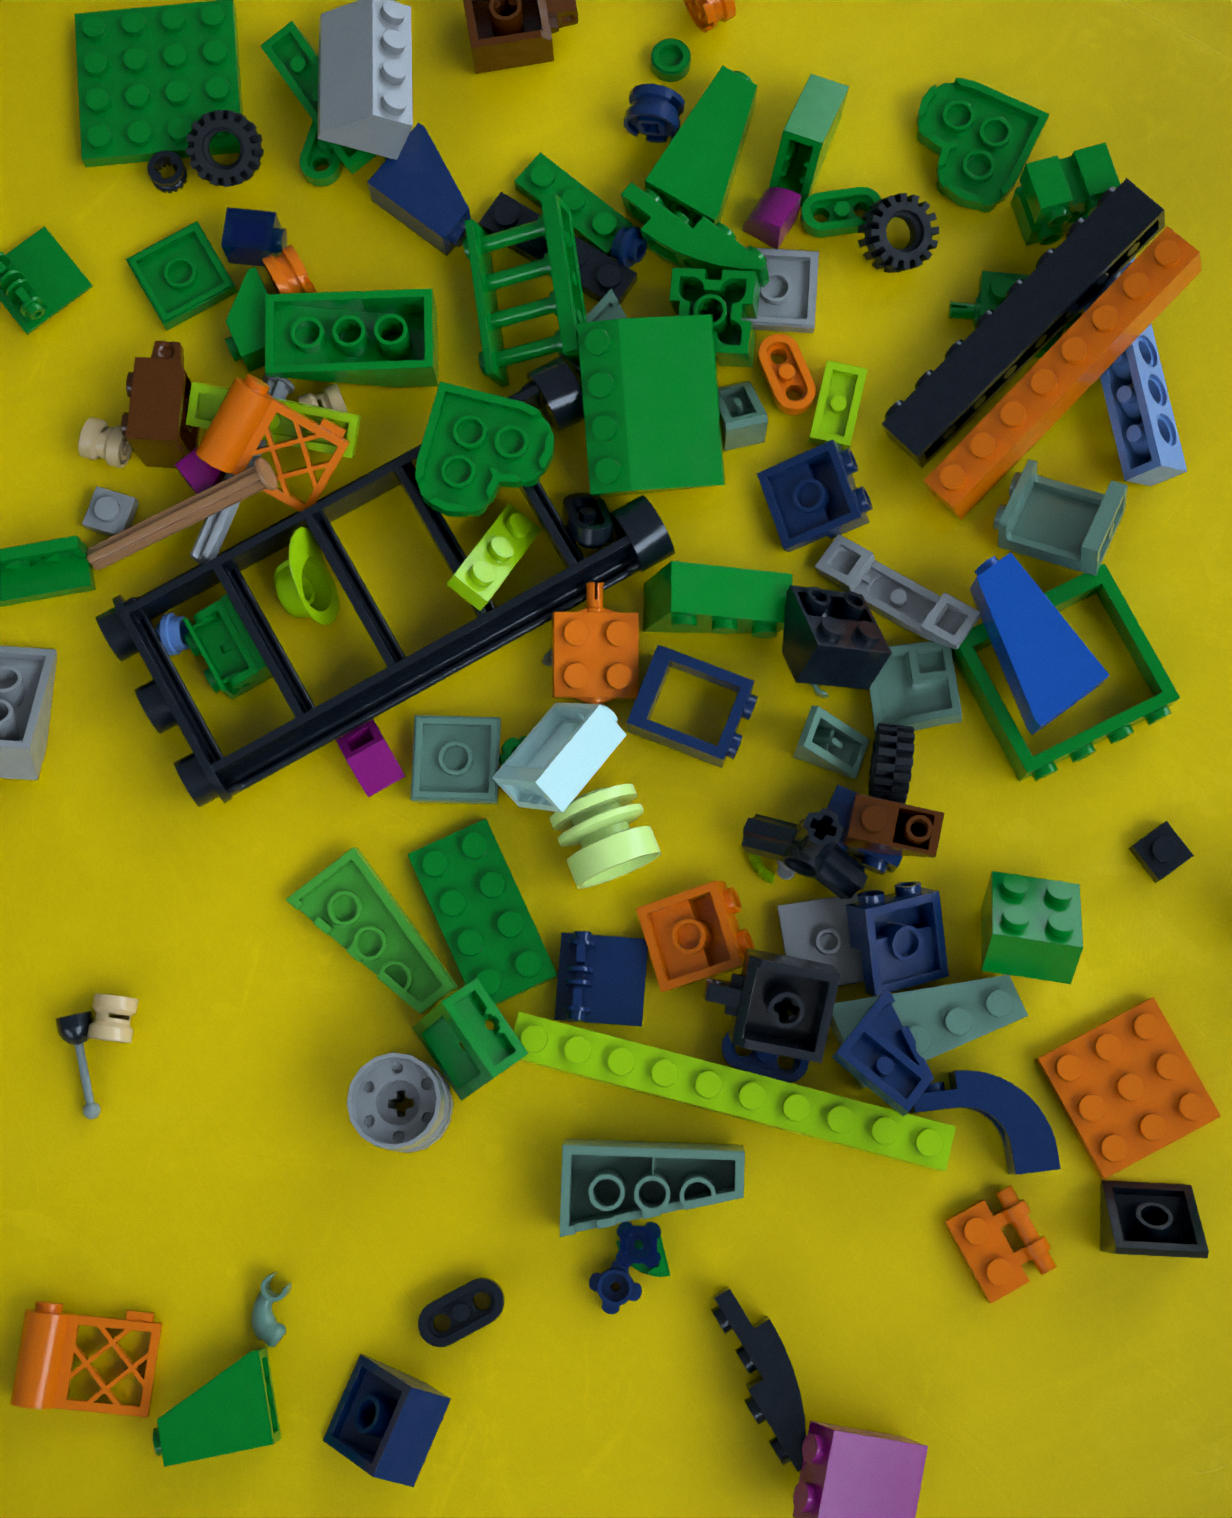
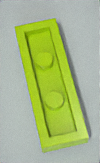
[446,503,542,611]

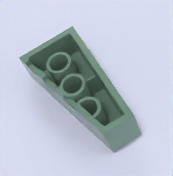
[830,975,1028,1090]
[559,1139,745,1237]

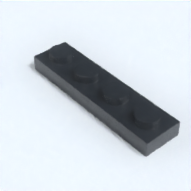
[479,192,637,305]

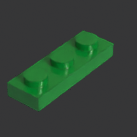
[514,152,633,257]

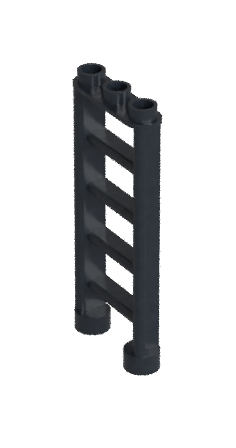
[95,356,675,807]

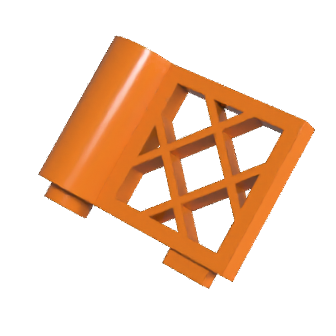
[195,374,350,512]
[10,1301,163,1417]

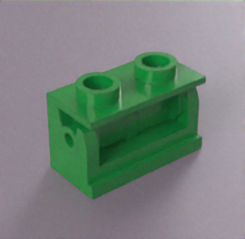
[183,594,273,700]

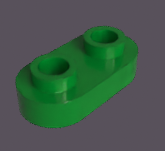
[299,121,344,187]
[800,187,881,238]

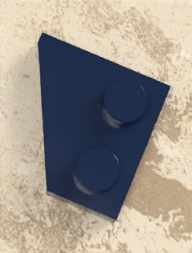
[832,989,934,1116]

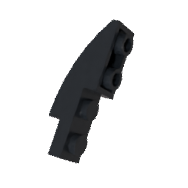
[711,1286,806,1472]

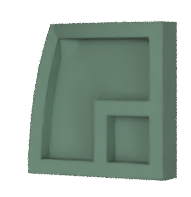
[869,641,962,733]

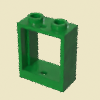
[412,978,529,1101]

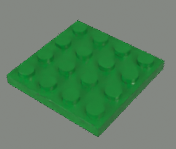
[75,0,243,167]

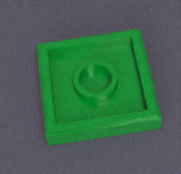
[126,221,238,331]

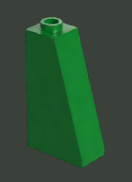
[645,66,757,226]

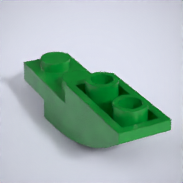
[621,182,770,287]

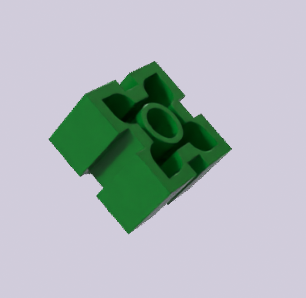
[1011,142,1120,246]
[669,268,760,368]

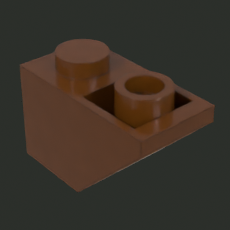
[842,793,945,858]

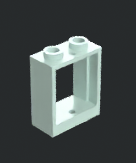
[492,702,627,813]

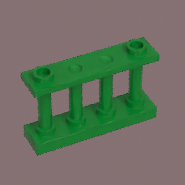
[463,193,587,387]

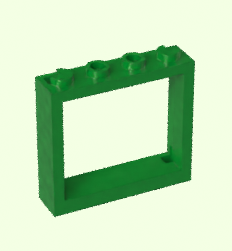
[951,563,1180,781]

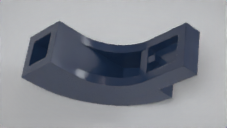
[909,1070,1061,1175]

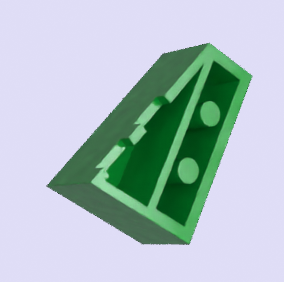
[643,561,792,638]

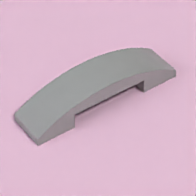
[815,534,981,650]

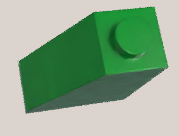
[769,74,849,207]
[153,1346,281,1467]

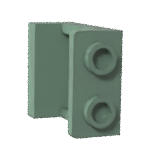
[993,459,1128,576]

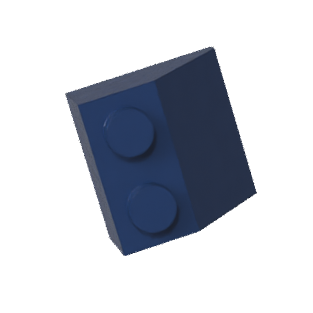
[323,1354,451,1487]

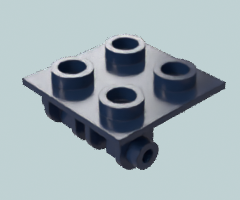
[554,931,648,1027]

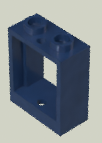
[626,644,758,768]

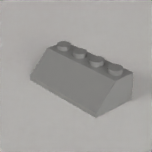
[317,0,413,160]

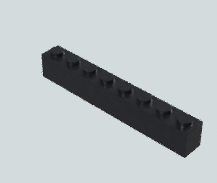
[882,178,1165,468]

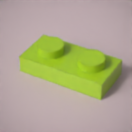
[808,360,868,450]

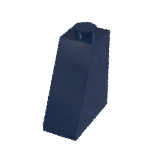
[367,122,471,256]

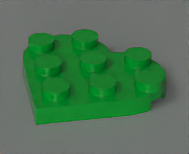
[916,78,1049,213]
[415,381,555,517]

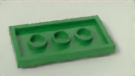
[407,819,558,1005]

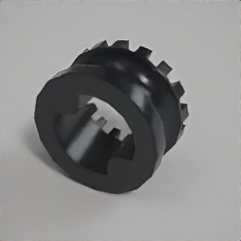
[147,151,188,194]

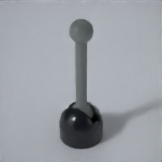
[56,1011,101,1119]

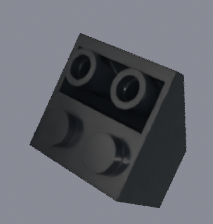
[782,585,892,690]

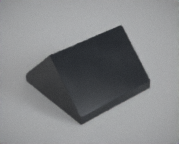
[1100,1180,1209,1258]

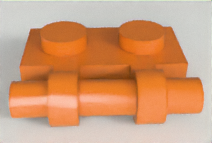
[943,1185,1057,1303]

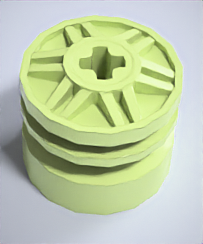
[549,784,661,889]

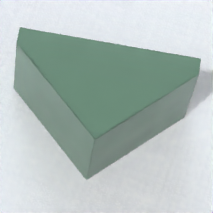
[718,381,768,451]
[793,705,870,779]

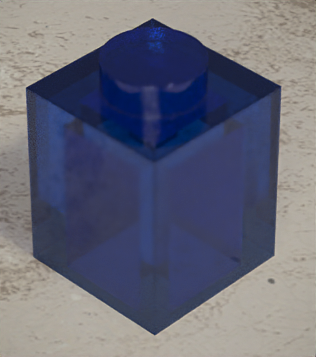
[221,207,287,267]

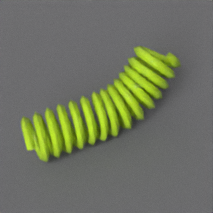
[746,853,775,884]

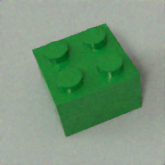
[981,871,1083,984]

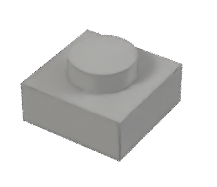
[82,486,139,537]

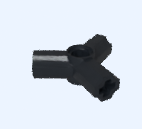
[742,808,868,899]

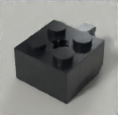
[703,948,840,1063]

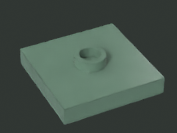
[411,715,501,804]

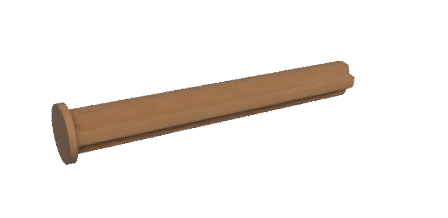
[87,458,278,570]

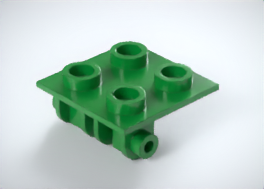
[0,226,93,335]

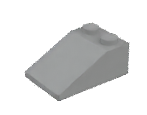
[0,646,57,780]

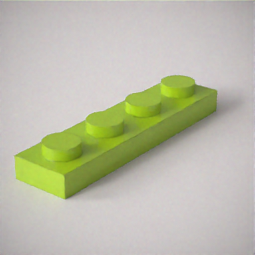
[186,382,361,458]

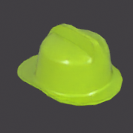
[274,527,339,625]

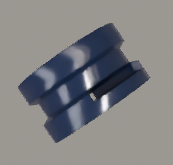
[624,84,685,143]

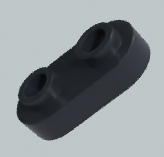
[562,493,613,549]
[418,1278,505,1347]

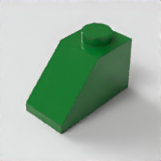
[225,267,268,373]

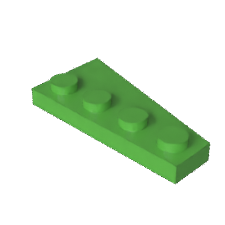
[286,847,458,1014]

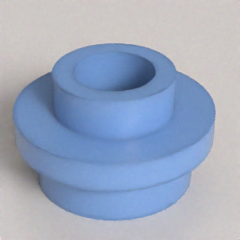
[155,613,190,656]

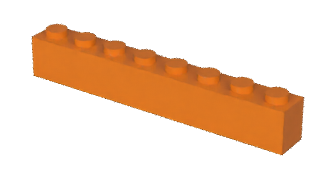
[924,226,1202,520]

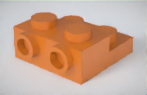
[636,880,755,992]

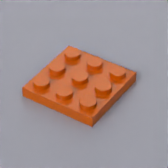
[1035,997,1221,1179]

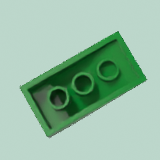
[265,288,438,388]

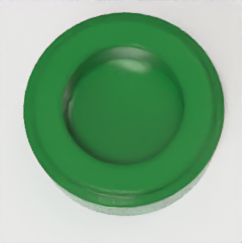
[651,38,691,82]

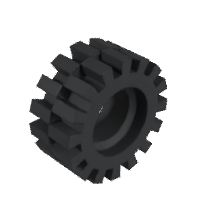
[186,110,264,187]
[858,193,939,273]
[868,723,915,804]

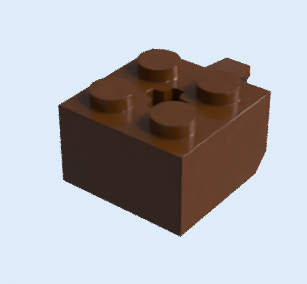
[463,0,578,74]
[121,341,200,468]

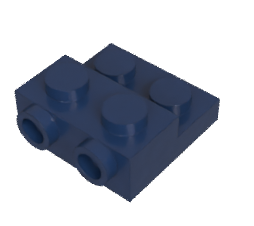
[757,440,873,552]
[846,881,949,996]

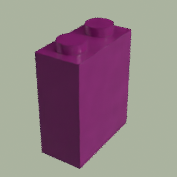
[792,1421,928,1518]

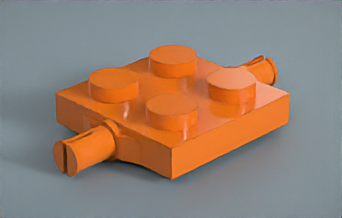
[552,582,639,704]

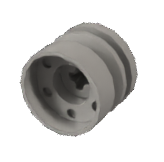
[347,1052,454,1153]

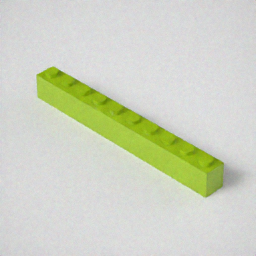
[514,1012,956,1171]

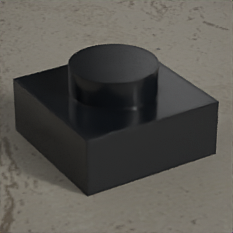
[1129,821,1194,883]

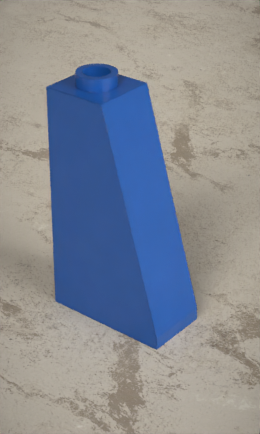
[970,552,1110,735]

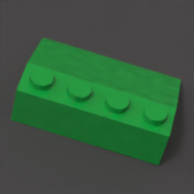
[577,314,725,497]

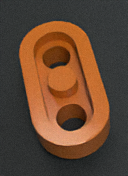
[758,334,816,415]

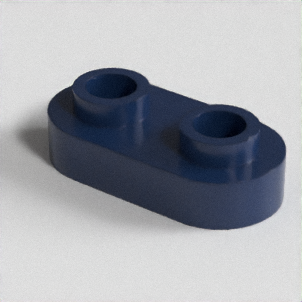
[721,1031,809,1083]

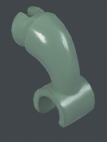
[251,1272,292,1347]

